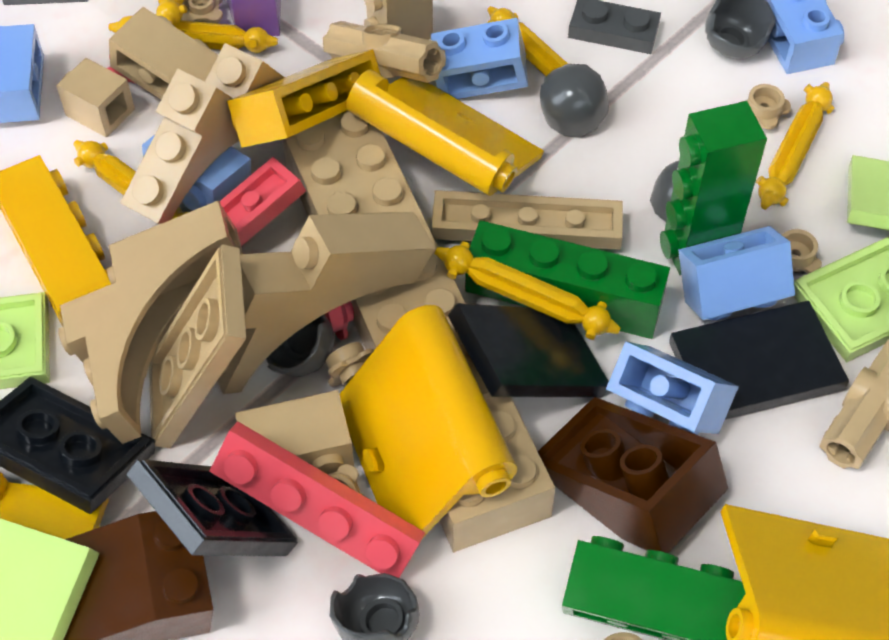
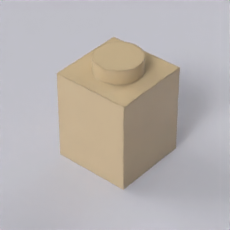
[56,58,135,137]

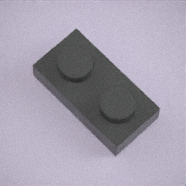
[568,0,661,54]

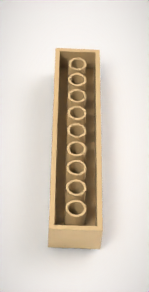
[283,111,555,553]

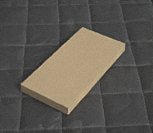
[149,244,246,448]

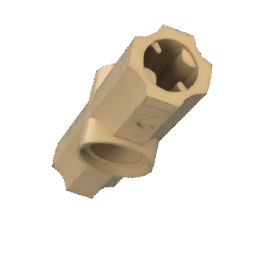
[323,21,446,83]
[819,339,889,469]

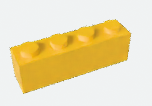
[227,49,381,148]
[0,155,111,327]

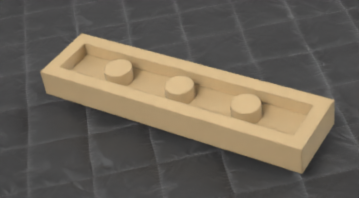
[432,190,623,250]

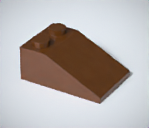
[538,397,729,553]
[64,511,214,640]

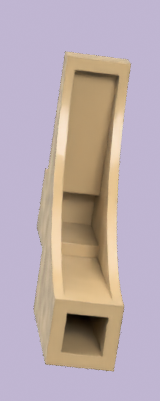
[120,43,285,224]
[58,200,243,444]
[217,212,436,394]

